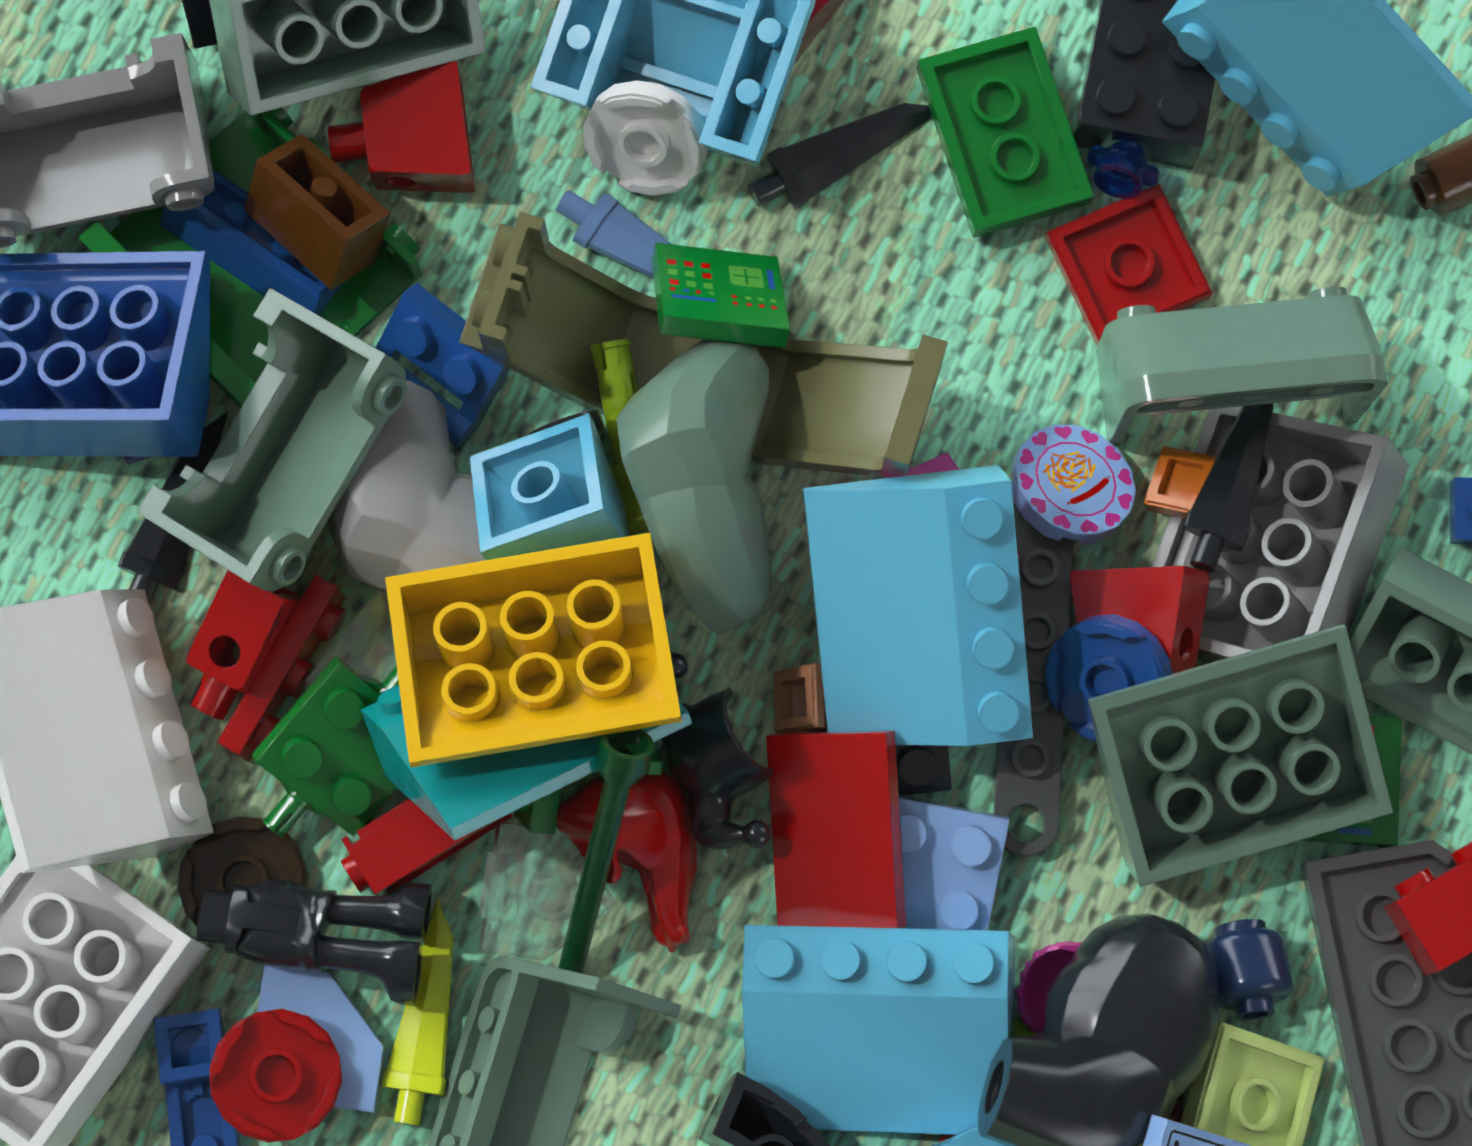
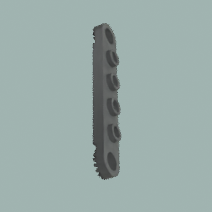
[993,502,1073,857]

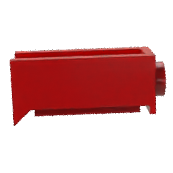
[340,799,513,896]

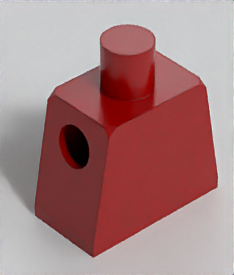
[327,61,476,193]
[1070,566,1209,674]

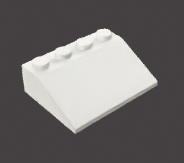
[0,589,214,873]
[0,856,210,1146]

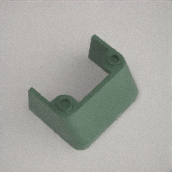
[1096,286,1388,446]
[428,955,681,1146]

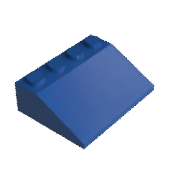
[0,251,210,457]

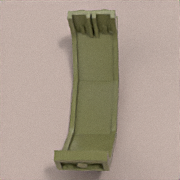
[459,212,948,478]

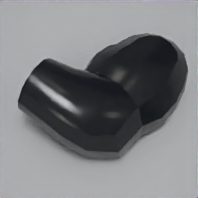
[978,913,1219,1146]

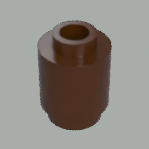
[1410,134,1472,216]

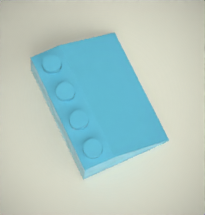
[1162,0,1472,197]
[803,465,1033,746]
[742,925,1015,1135]

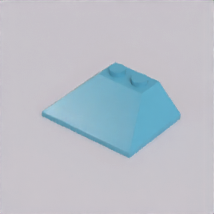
[530,0,816,164]

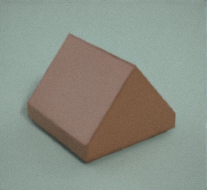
[773,663,827,733]

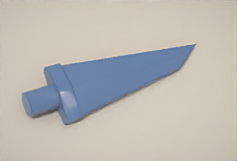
[556,190,671,279]

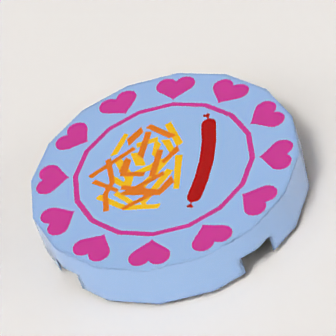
[1010,424,1136,545]

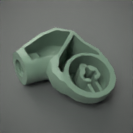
[616,339,773,634]

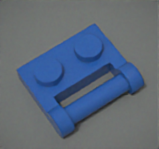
[375,283,510,449]

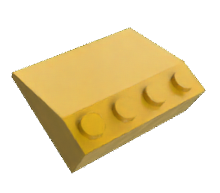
[385,533,682,768]

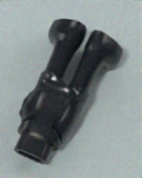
[197,879,432,1006]

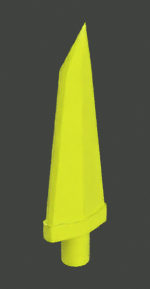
[381,897,454,1126]

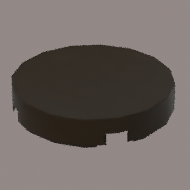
[178,816,309,927]

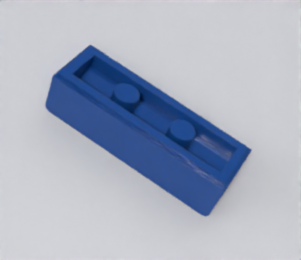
[161,169,343,316]

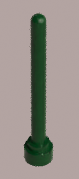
[558,729,655,974]

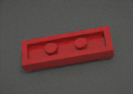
[217,575,347,763]

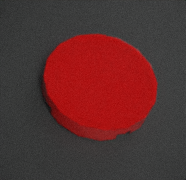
[209,1009,342,1143]

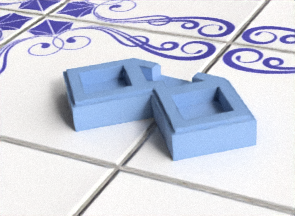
[257,965,386,1113]

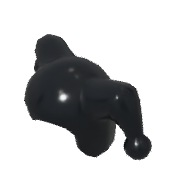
[662,652,774,849]

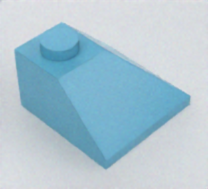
[470,413,629,560]

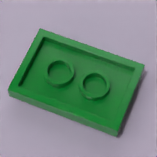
[916,26,1094,238]

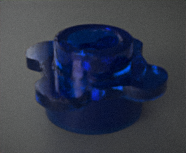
[1087,140,1160,199]

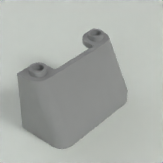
[0,33,214,248]

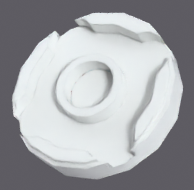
[583,80,708,196]

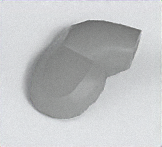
[328,381,485,592]

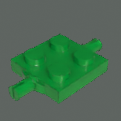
[252,656,399,838]

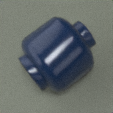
[1205,919,1293,1021]

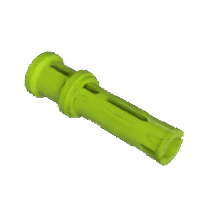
[590,339,648,534]

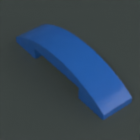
[154,1008,241,1146]

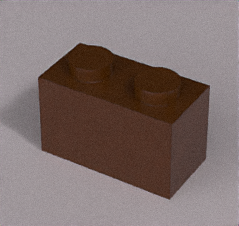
[244,134,391,290]

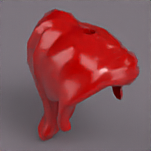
[556,771,697,953]

